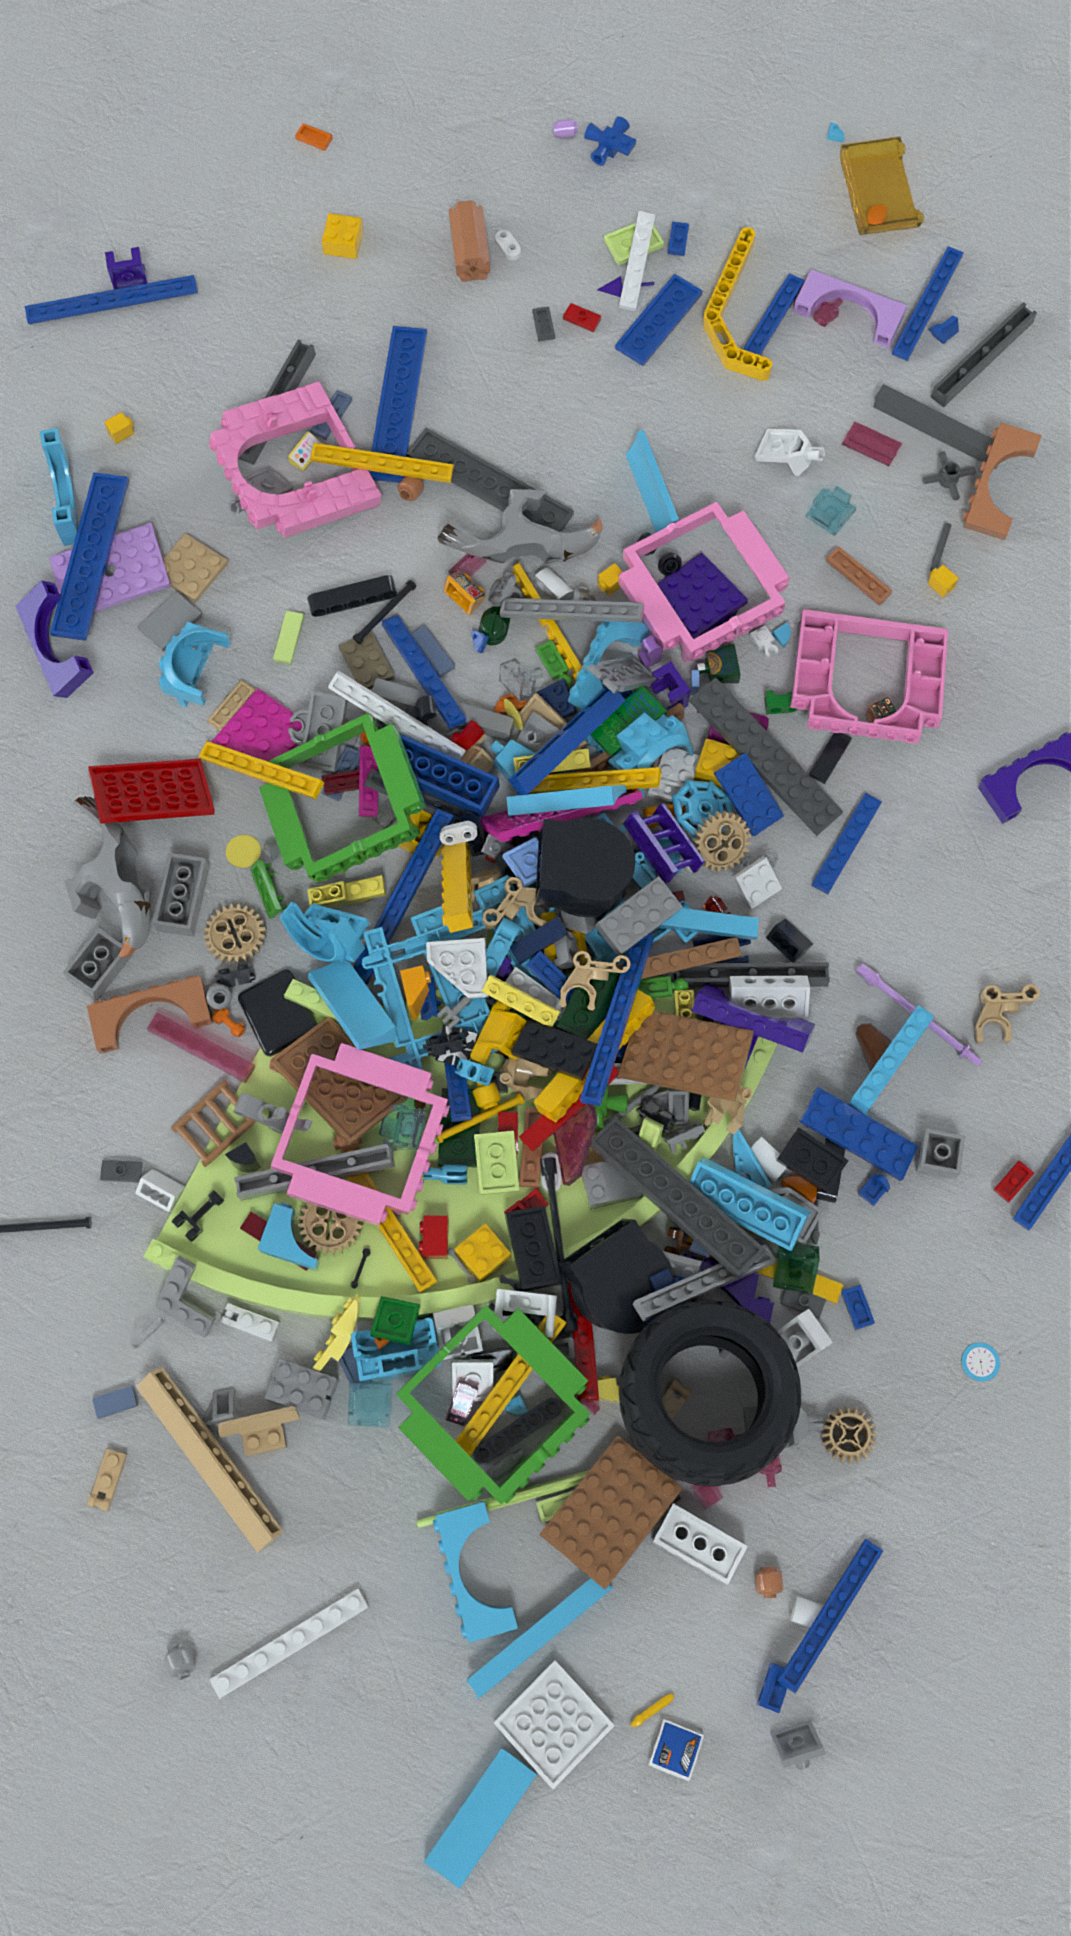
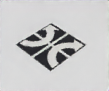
[435,1024,479,1066]

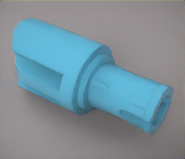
[423,1164,468,1185]

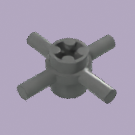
[922,451,976,501]

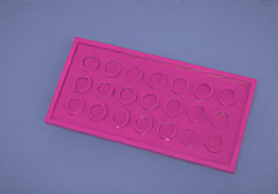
[480,789,643,842]

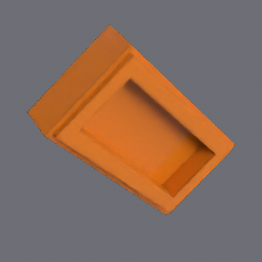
[295,123,333,151]

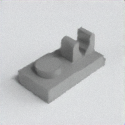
[662,1120,705,1154]

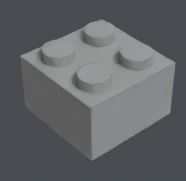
[916,1128,965,1179]

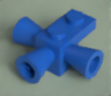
[584,116,636,166]

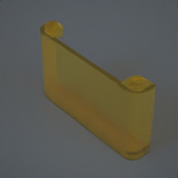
[840,136,924,235]

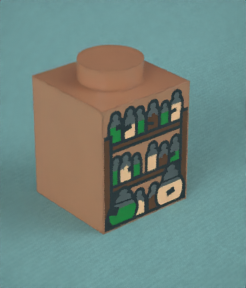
[866,697,897,723]

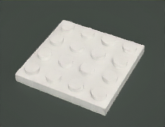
[494,1660,615,1789]

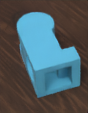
[454,1058,495,1086]

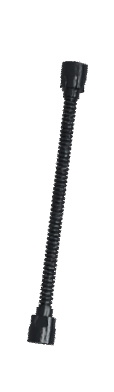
[540,1157,578,1333]

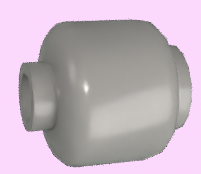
[206,983,232,1010]
[165,1645,196,1680]

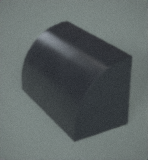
[462,814,486,857]
[766,918,813,963]
[225,1142,261,1172]

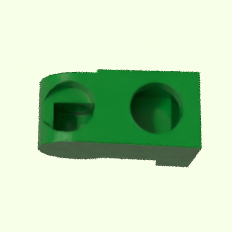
[764,690,797,714]

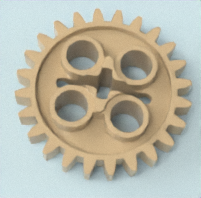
[692,811,751,872]
[203,904,266,965]
[298,1202,363,1256]

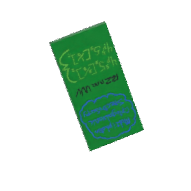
[590,686,667,758]

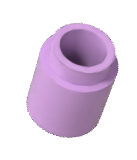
[553,119,578,138]

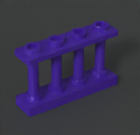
[623,803,705,884]

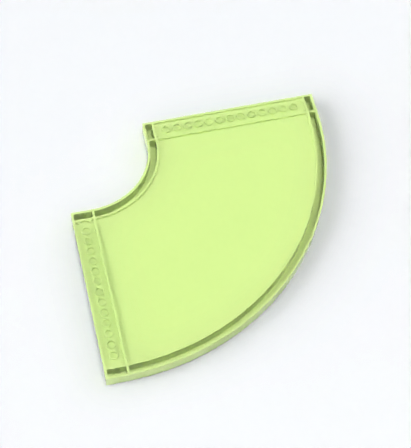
[143,929,778,1321]

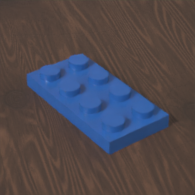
[714,753,784,836]

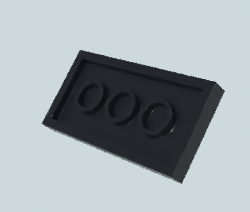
[511,1019,598,1081]
[505,1206,563,1291]

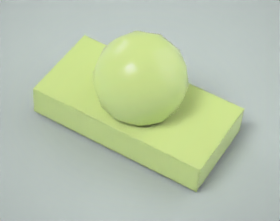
[638,1117,664,1152]

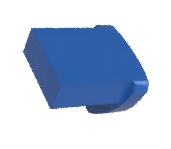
[929,315,959,344]
[858,1173,890,1206]

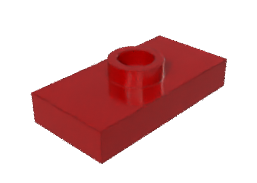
[563,303,601,332]
[993,1160,1034,1203]

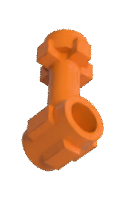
[211,1008,246,1038]

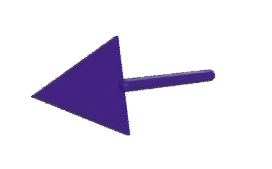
[597,276,655,297]

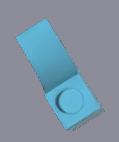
[258,1202,320,1271]

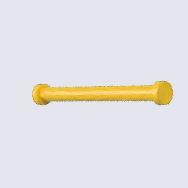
[436,1093,524,1144]

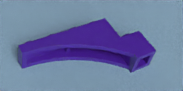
[683,1254,774,1323]

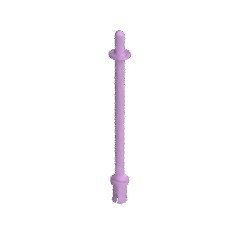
[856,963,982,1066]

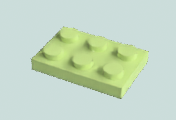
[603,223,664,266]
[474,1131,519,1194]

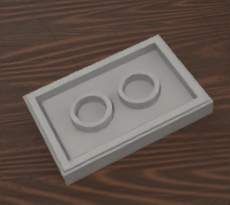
[137,591,202,651]

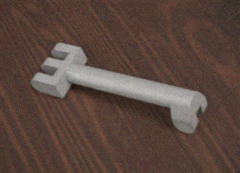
[437,974,490,1029]

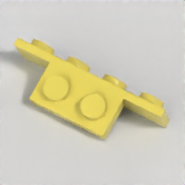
[481,974,560,1027]

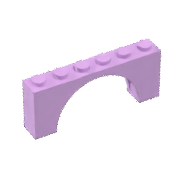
[794,269,907,348]

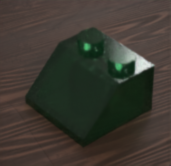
[773,1243,820,1294]

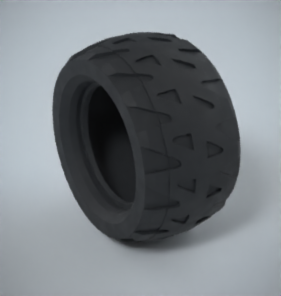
[619,1300,801,1487]

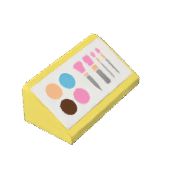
[288,431,323,471]

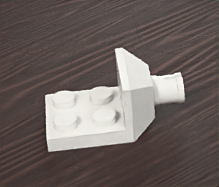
[755,429,825,476]

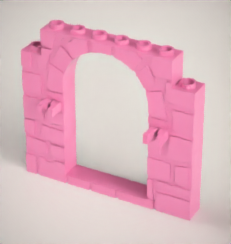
[209,381,382,538]
[790,609,948,744]

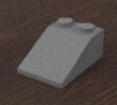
[580,1162,644,1210]

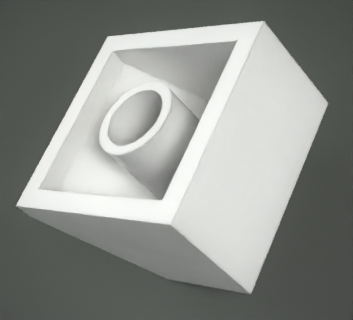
[777,1309,833,1368]

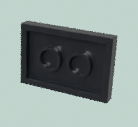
[776,1127,849,1194]

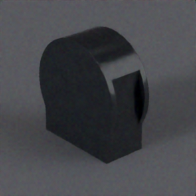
[535,817,636,917]
[558,1218,674,1334]

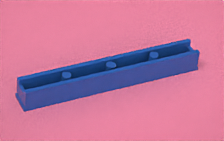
[508,688,626,795]

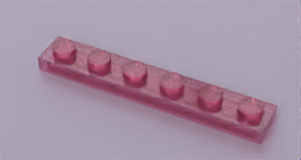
[147,1013,256,1083]

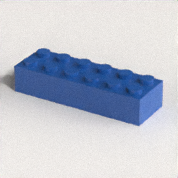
[400,734,500,818]

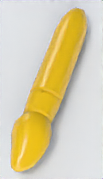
[630,1694,675,1727]

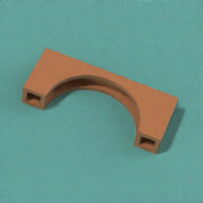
[962,423,1042,540]
[87,975,213,1054]

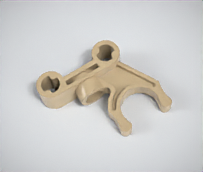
[482,877,546,929]
[559,951,630,1010]
[974,984,1040,1044]

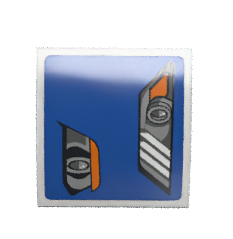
[648,1719,704,1782]

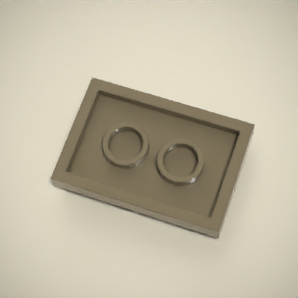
[338,631,395,690]

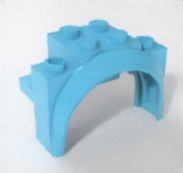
[159,622,231,707]
[608,713,695,797]
[279,902,370,963]
[351,1318,442,1382]

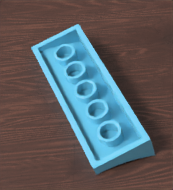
[626,430,679,532]
[506,785,627,816]
[308,960,396,1050]
[690,1157,812,1251]
[424,1747,537,1889]

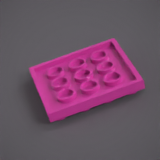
[211,689,302,784]

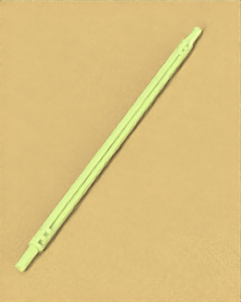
[416,1470,590,1528]

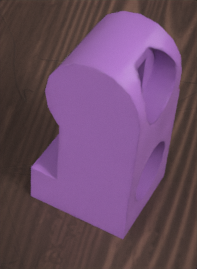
[637,636,662,668]

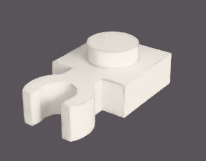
[749,625,778,659]

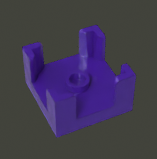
[105,247,148,290]
[650,662,691,711]

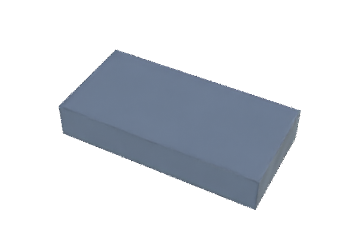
[339,1346,372,1391]
[92,1386,138,1419]

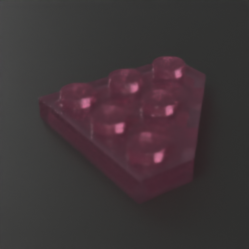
[553,1104,598,1186]

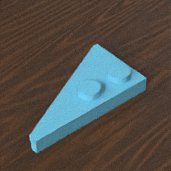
[732,1129,772,1189]

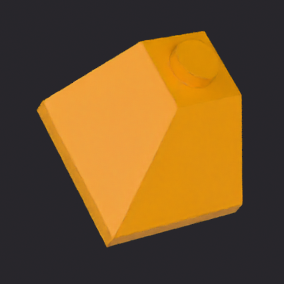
[400,965,431,1020]

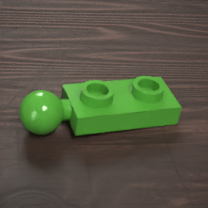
[535,640,572,688]
[638,976,689,999]

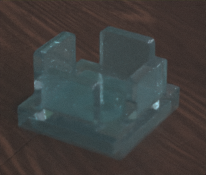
[806,486,856,536]
[379,1104,427,1151]
[348,1381,393,1427]

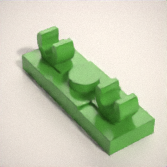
[250,859,287,919]

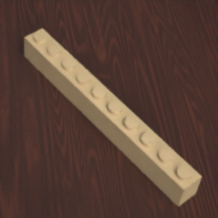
[136,1367,284,1553]

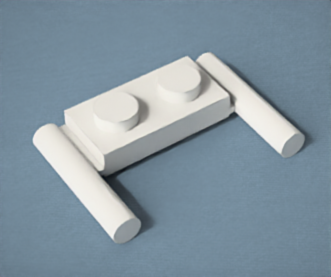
[493,1289,557,1337]

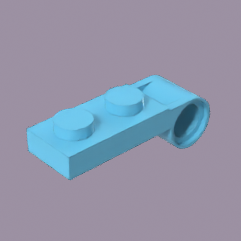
[486,917,521,977]

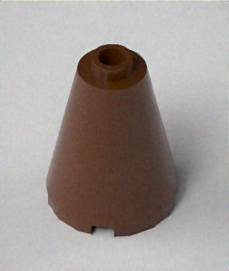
[855,1023,905,1072]

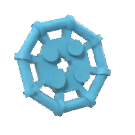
[671,779,734,839]

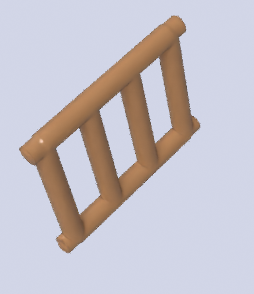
[171,1080,256,1167]

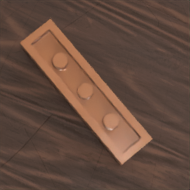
[826,546,892,606]
[519,1108,543,1188]

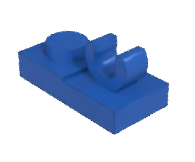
[420,977,441,1021]

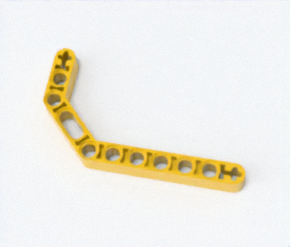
[703,227,772,381]

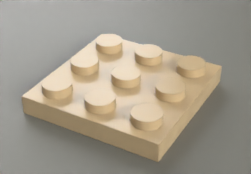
[163,533,229,603]

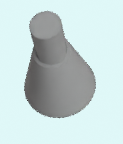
[263,841,281,861]

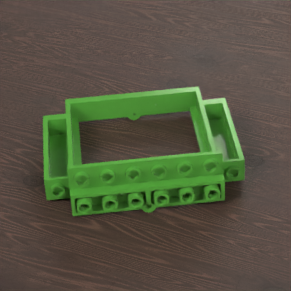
[259,713,426,882]
[396,1305,590,1505]

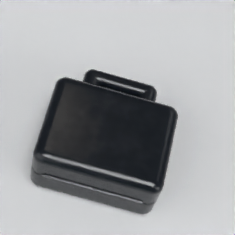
[238,969,318,1057]

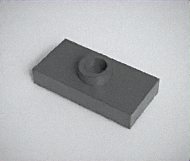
[532,307,555,342]
[100,1160,143,1183]
[781,1284,826,1319]

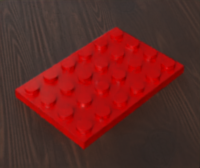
[88,759,215,824]

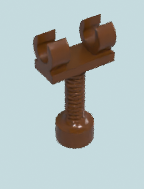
[664,1227,716,1261]

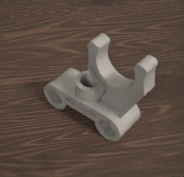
[233,1093,313,1134]

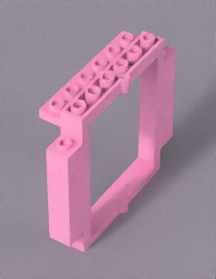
[618,502,789,663]
[271,1043,450,1227]

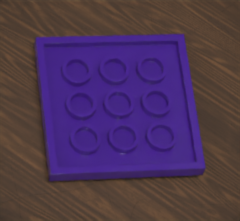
[657,552,748,639]

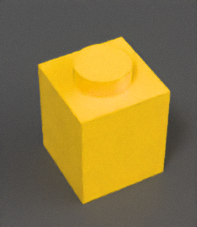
[104,412,134,444]
[597,563,623,596]
[928,565,959,598]

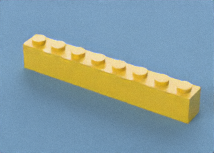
[441,837,473,933]
[533,990,655,1123]

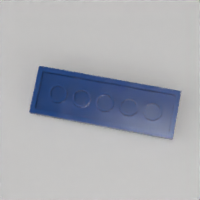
[615,274,703,366]
[799,1087,918,1181]

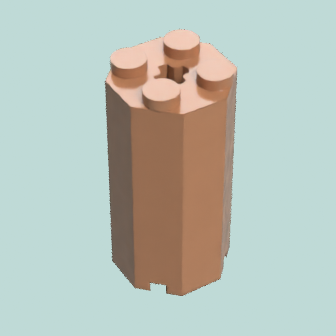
[449,201,490,282]

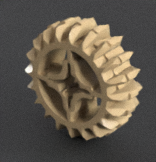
[820,1406,877,1464]

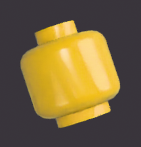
[472,1082,501,1110]

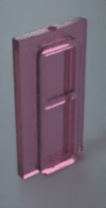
[842,422,902,466]

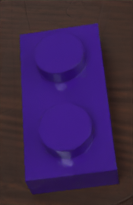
[495,957,513,982]

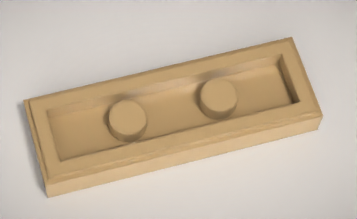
[207,680,256,731]

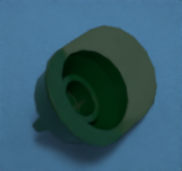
[479,606,510,645]

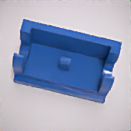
[757,1663,787,1714]

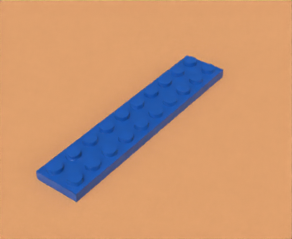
[369,326,427,483]
[50,472,129,641]

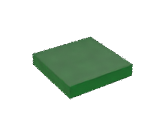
[370,1296,421,1345]

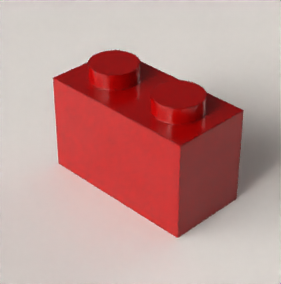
[419,1215,449,1259]

